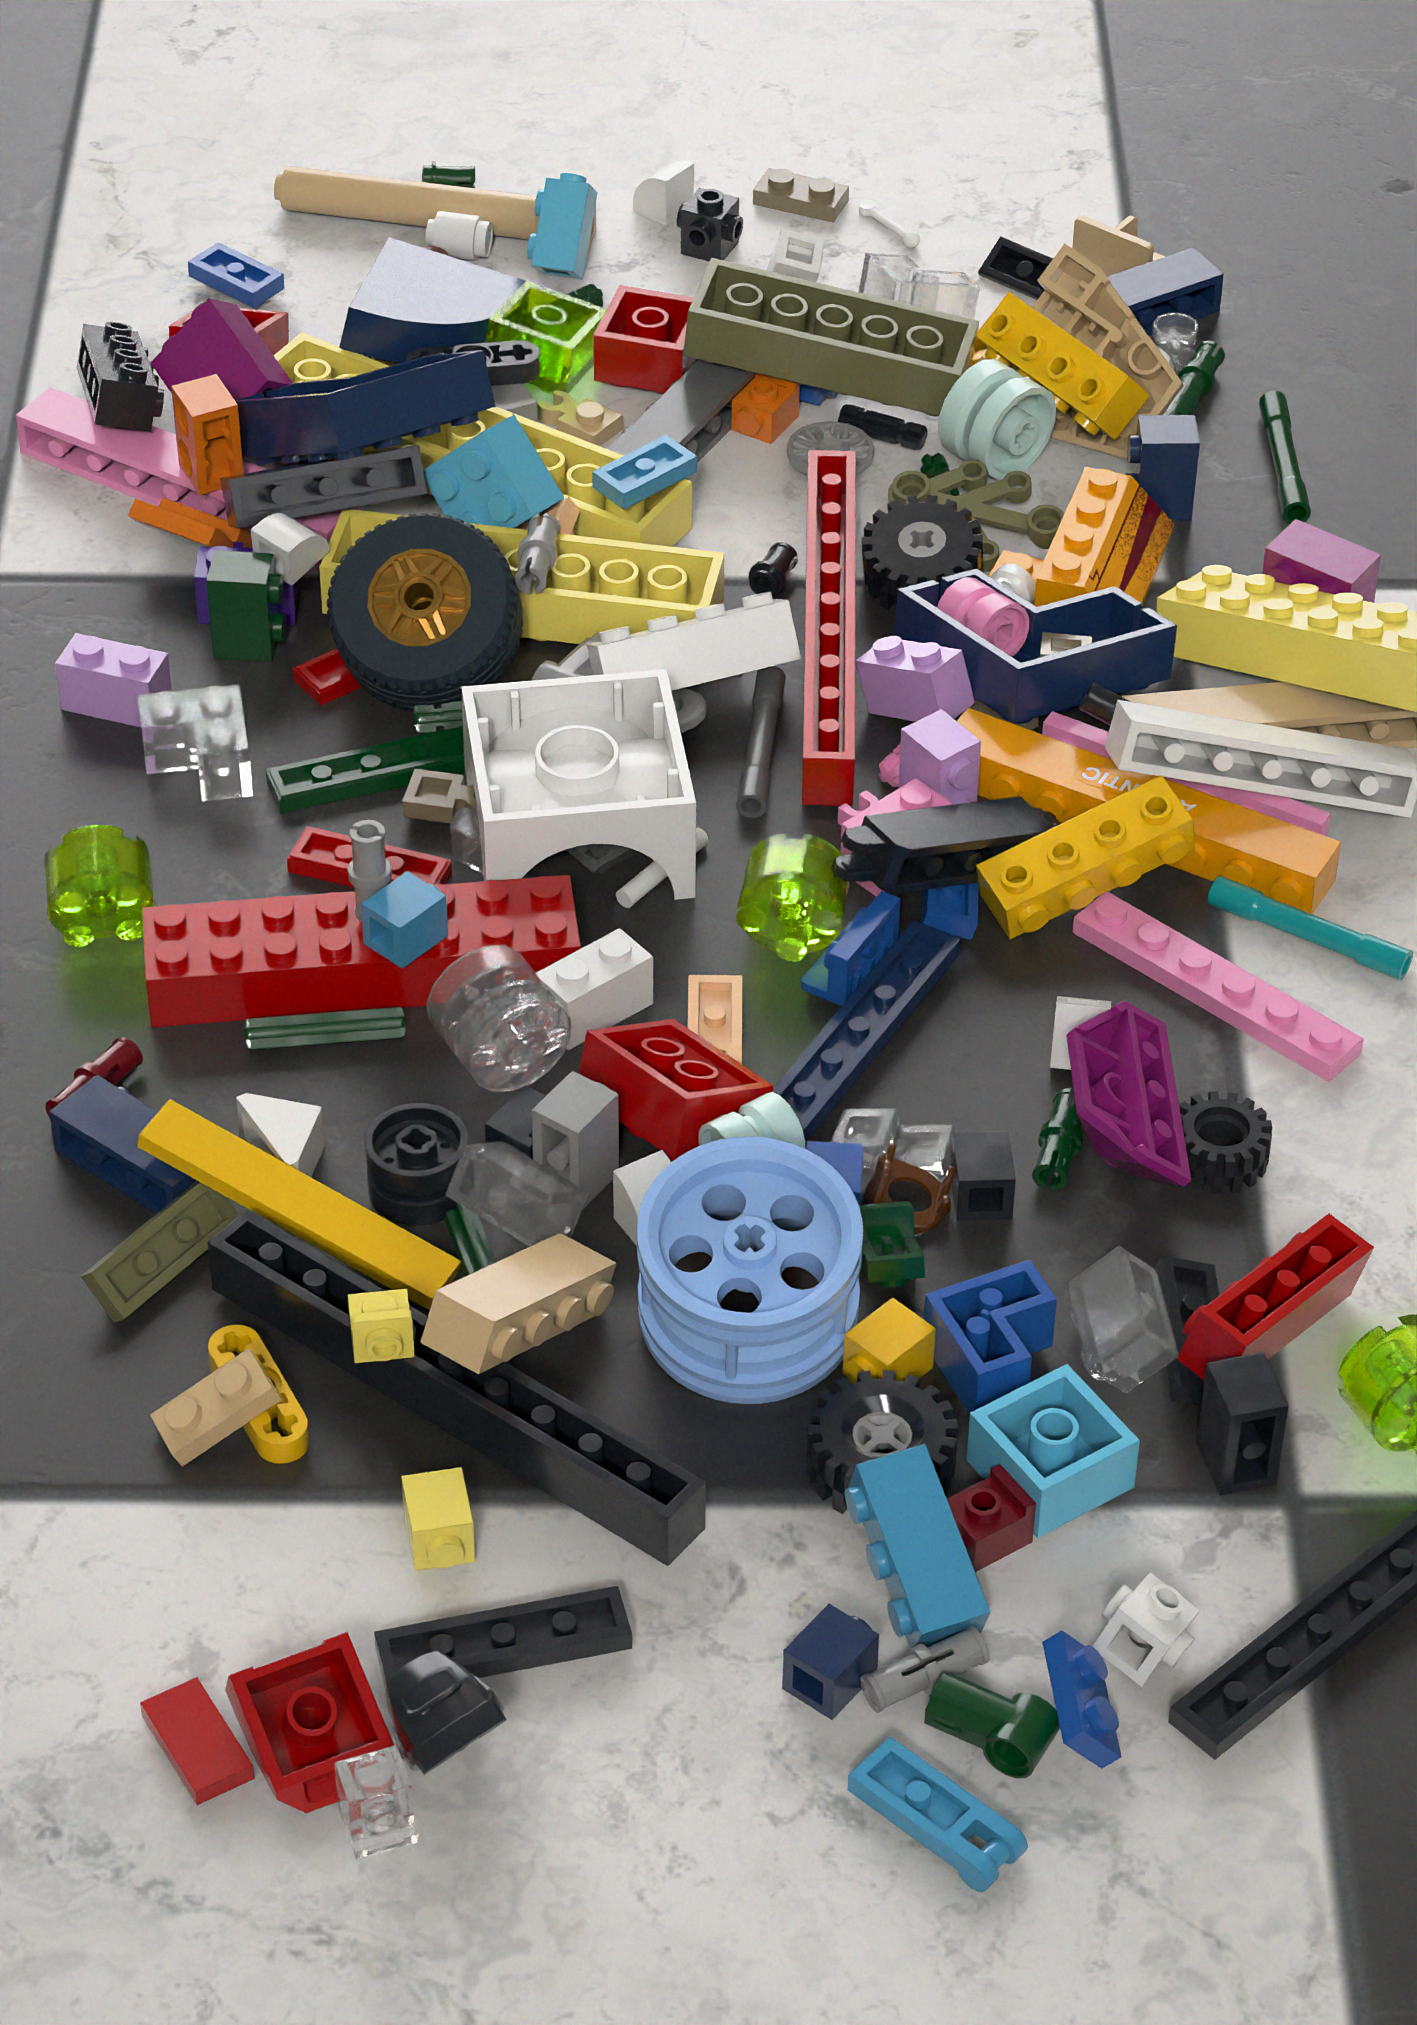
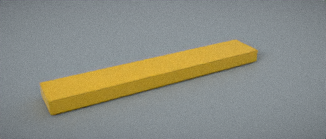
[137,1099,461,1310]

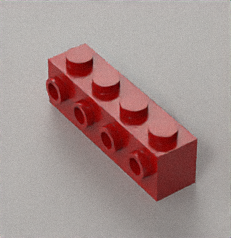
[1177,1213,1374,1381]

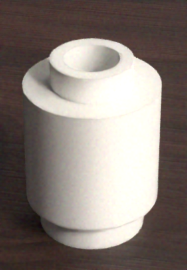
[426,211,493,260]

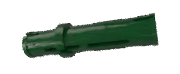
[1163,341,1225,415]

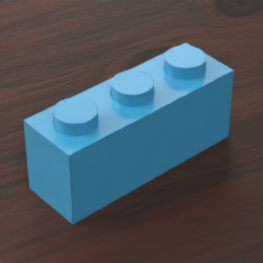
[845,1444,991,1648]

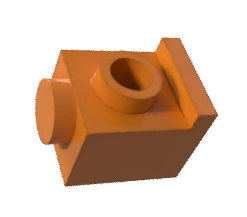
[731,374,800,444]

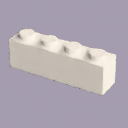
[587,592,801,691]

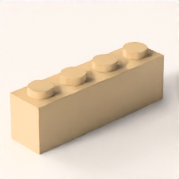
[420,1233,617,1374]

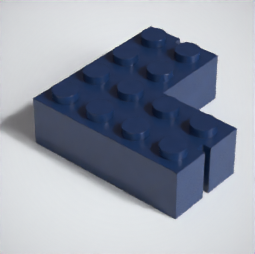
[235,350,496,465]
[894,569,1177,724]

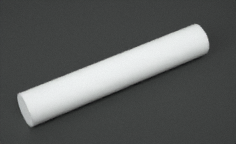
[616,827,709,908]

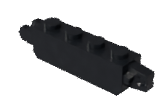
[831,796,1062,894]

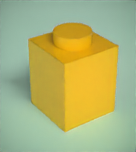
[843,1298,936,1384]

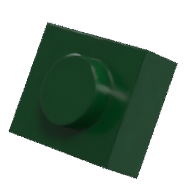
[859,1201,925,1287]

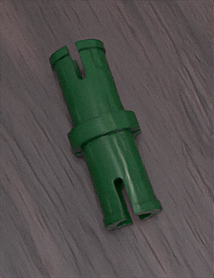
[1032,1088,1083,1191]

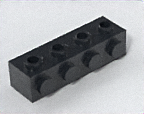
[76,322,164,432]

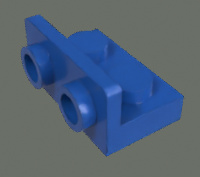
[801,891,900,1006]

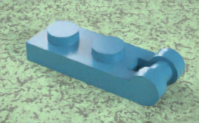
[847,1737,1028,1892]

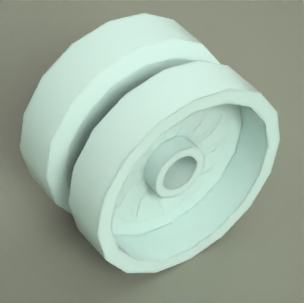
[938,359,1056,480]

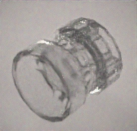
[1152,313,1198,376]

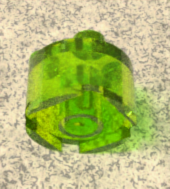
[44,825,155,947]
[736,833,849,962]
[1338,1314,1417,1454]

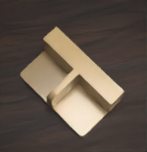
[1072,215,1165,276]

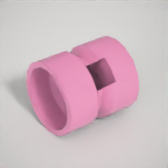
[937,577,1029,657]

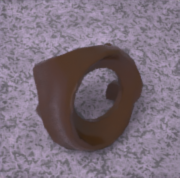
[861,1142,956,1235]

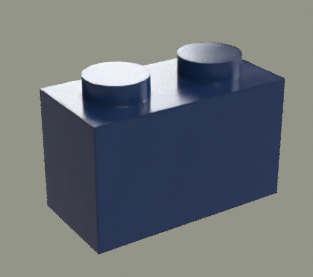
[1125,415,1200,520]

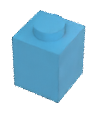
[361,871,448,968]

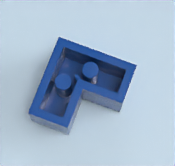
[924,1259,1057,1414]

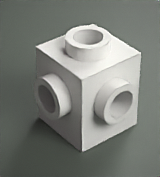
[1092,1572,1200,1687]

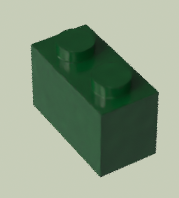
[206,550,286,662]

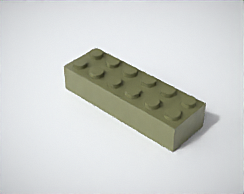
[683,258,980,417]

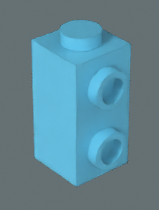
[527,173,598,280]

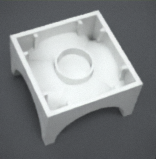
[461,669,696,900]

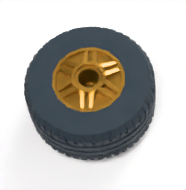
[327,513,523,712]

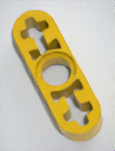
[208,1325,309,1464]

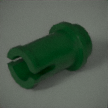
[422,161,475,188]

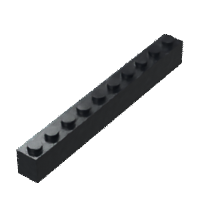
[208,1209,706,1566]

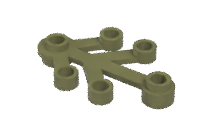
[888,460,1064,572]

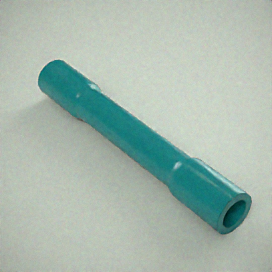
[1207,876,1413,980]

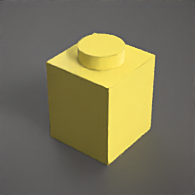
[401,1467,475,1571]

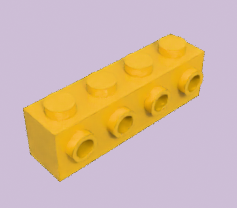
[977,291,1150,440]
[976,775,1195,939]

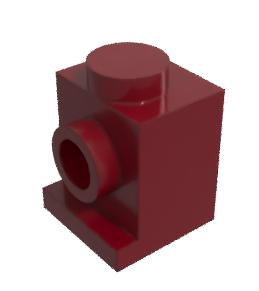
[947,1464,1036,1572]

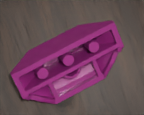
[1066,1000,1191,1187]

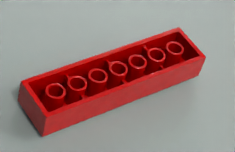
[142,875,581,1028]

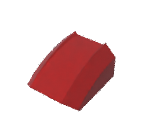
[225,1632,397,1814]

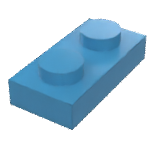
[592,434,697,509]

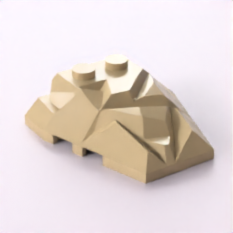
[976,243,1184,461]

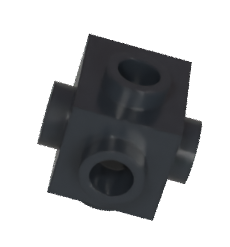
[676,187,743,262]

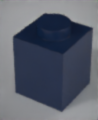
[782,1603,879,1720]

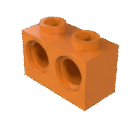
[171,374,243,495]

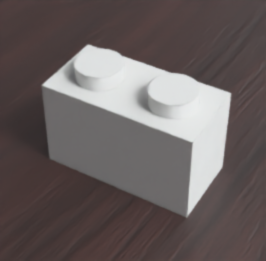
[534,928,653,1050]

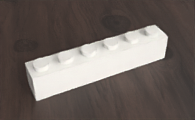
[1105,700,1417,818]

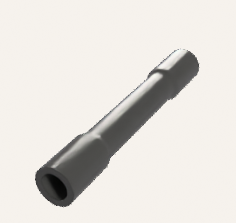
[736,666,786,818]

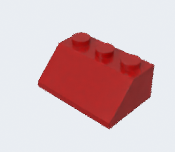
[579,1019,774,1161]

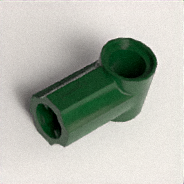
[924,1673,1060,1779]

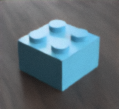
[423,414,565,528]
[966,1364,1140,1538]

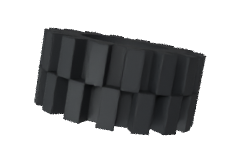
[1179,1091,1272,1194]

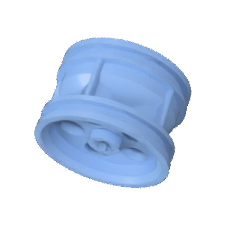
[637,1136,863,1404]

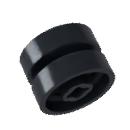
[365,1103,470,1226]

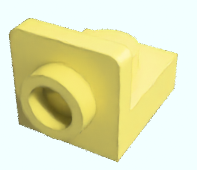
[348,1289,414,1363]

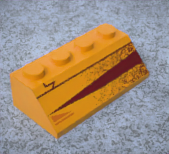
[1034,467,1174,607]

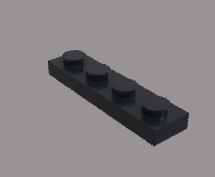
[374,1586,632,1690]

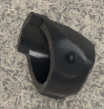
[385,1651,507,1775]

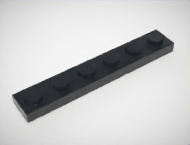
[1168,1510,1417,1760]

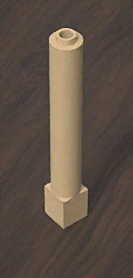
[274,166,596,254]

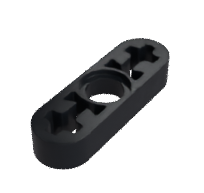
[405,340,540,386]

